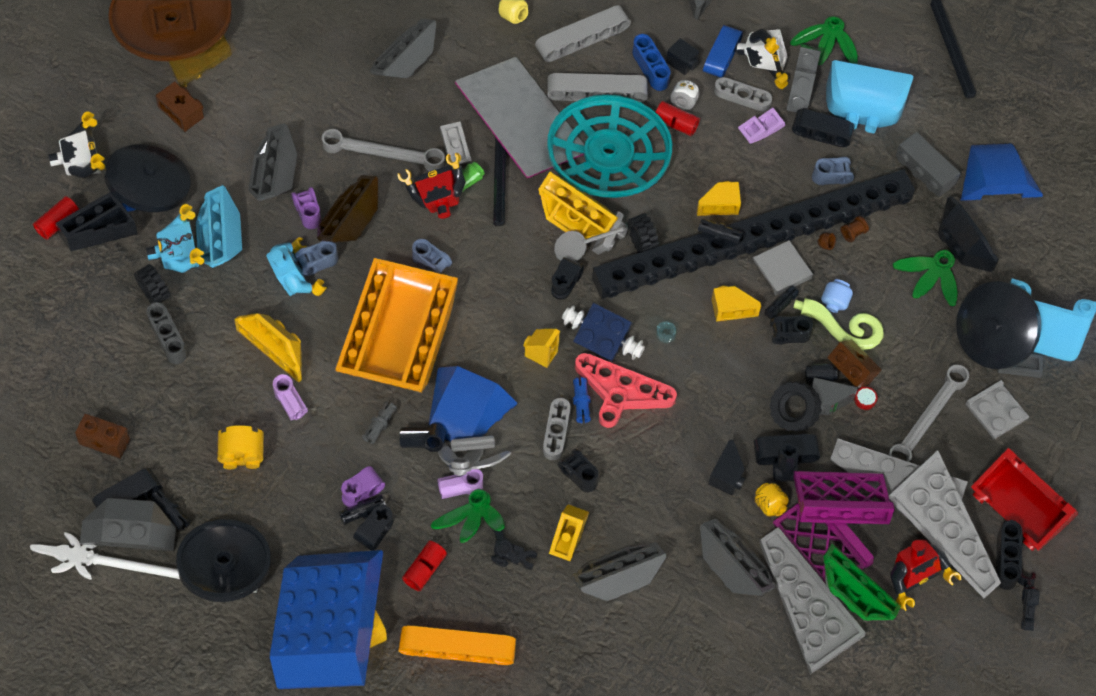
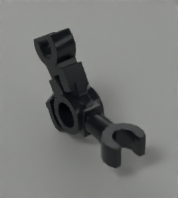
[491,529,537,570]
[1018,571,1040,631]

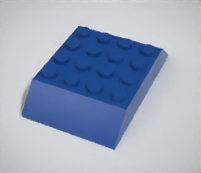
[270,550,383,689]

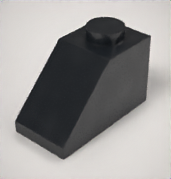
[708,439,746,496]

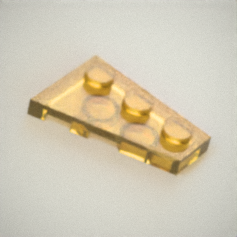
[168,35,232,88]

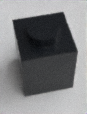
[666,38,699,75]

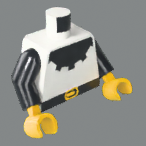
[737,28,788,89]
[48,112,105,179]

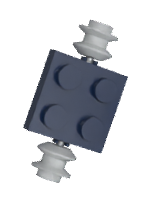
[562,303,645,362]

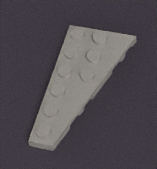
[830,439,968,517]

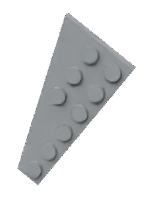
[889,450,1001,598]
[760,527,866,675]

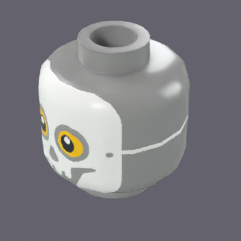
[670,80,700,111]

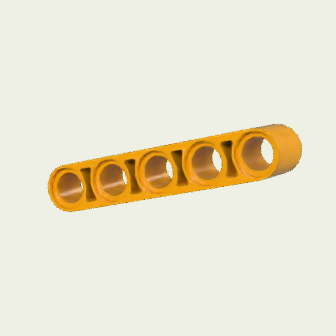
[398,626,516,665]

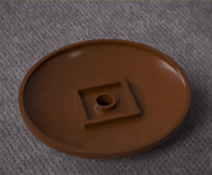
[108,0,232,61]

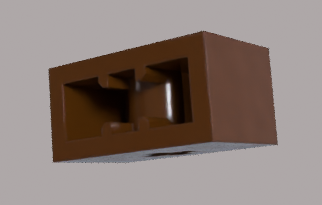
[155,81,204,132]
[827,339,882,388]
[75,414,130,459]

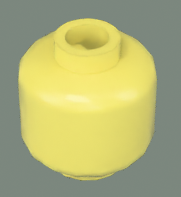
[499,0,528,24]

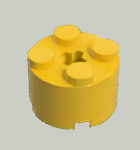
[217,426,264,470]

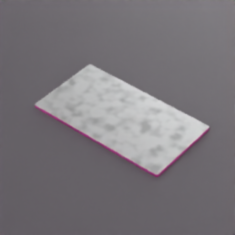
[455,57,585,178]

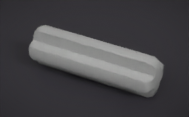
[451,436,495,452]

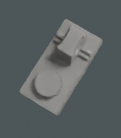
[440,122,471,167]
[592,211,628,255]

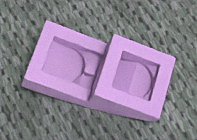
[738,108,785,144]

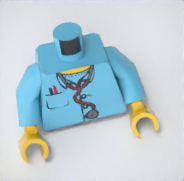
[146,204,204,273]
[266,237,327,296]

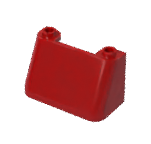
[971,448,1079,551]

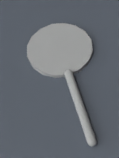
[554,227,624,262]

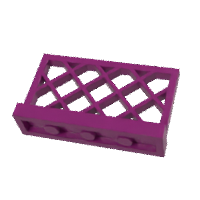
[793,471,894,524]
[773,488,874,584]

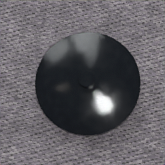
[104,144,191,212]
[956,281,1041,369]
[176,519,271,602]

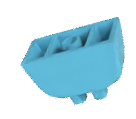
[826,60,914,134]

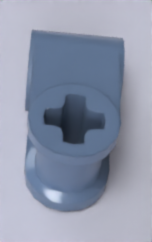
[812,157,854,185]
[412,239,452,274]
[295,241,338,276]

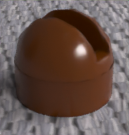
[817,233,836,250]

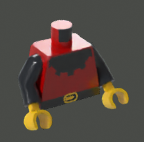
[398,153,466,219]
[890,540,961,611]

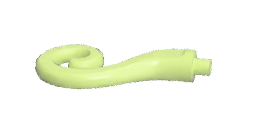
[793,298,884,350]

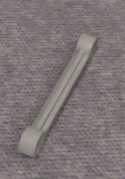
[322,129,445,172]
[888,365,969,462]

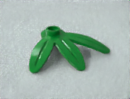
[790,16,858,65]
[893,250,958,306]
[431,489,505,543]

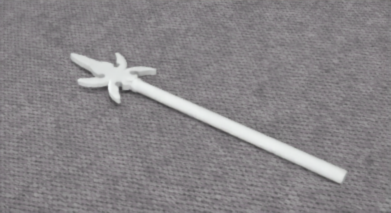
[30,532,258,593]

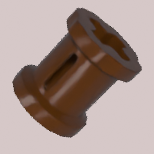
[840,216,869,242]

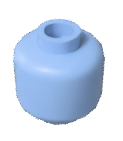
[821,279,853,313]

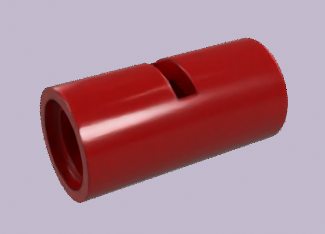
[655,101,700,137]
[33,196,79,240]
[402,541,447,591]

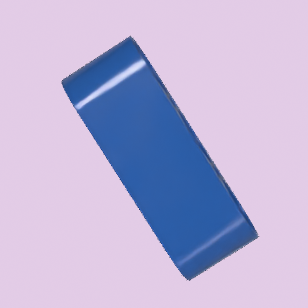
[703,25,743,78]
[632,34,671,91]

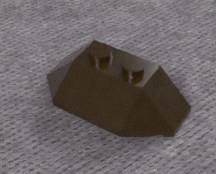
[317,175,378,242]

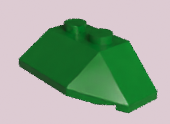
[823,544,901,621]

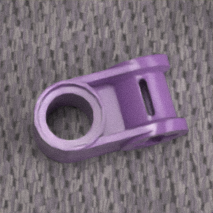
[291,187,321,229]
[341,466,385,508]

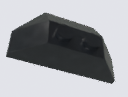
[938,196,999,272]

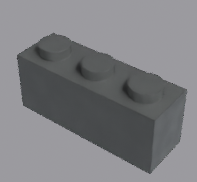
[896,132,960,197]

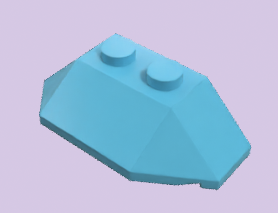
[196,185,242,268]

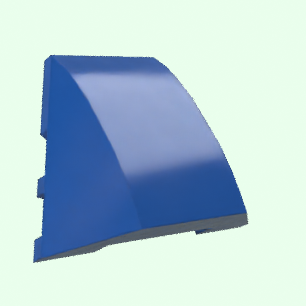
[960,143,1043,201]
[428,366,517,442]

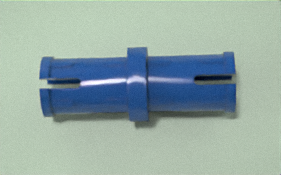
[573,377,591,423]

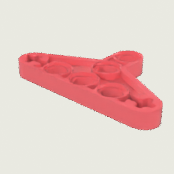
[575,353,677,428]

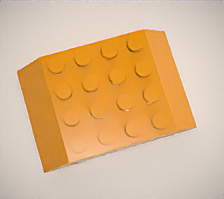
[335,258,458,392]

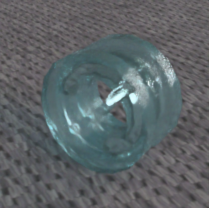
[656,321,676,343]

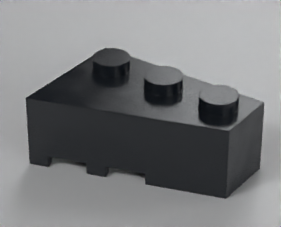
[56,192,138,251]

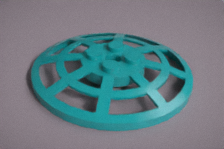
[547,95,672,198]

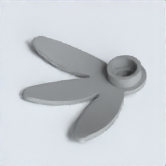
[438,443,511,476]

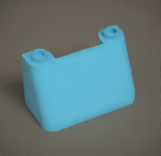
[1010,279,1096,361]

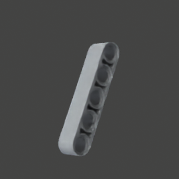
[535,5,631,62]
[547,73,648,102]

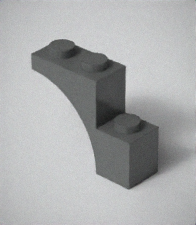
[787,44,821,113]

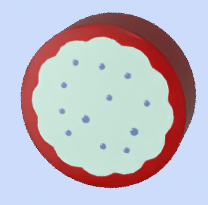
[854,387,878,410]

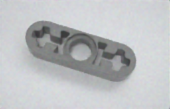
[714,77,772,111]
[543,398,571,460]

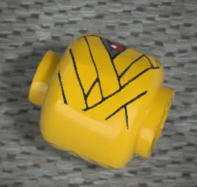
[755,483,789,517]

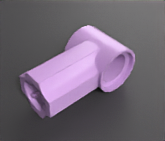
[273,374,308,420]
[437,469,483,499]

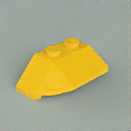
[538,172,618,239]
[234,313,302,383]

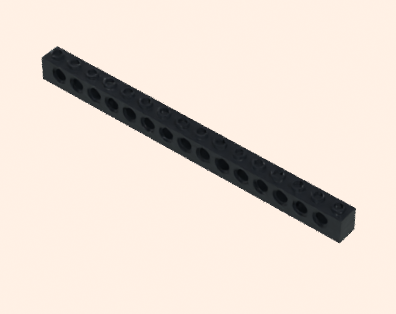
[592,169,915,299]

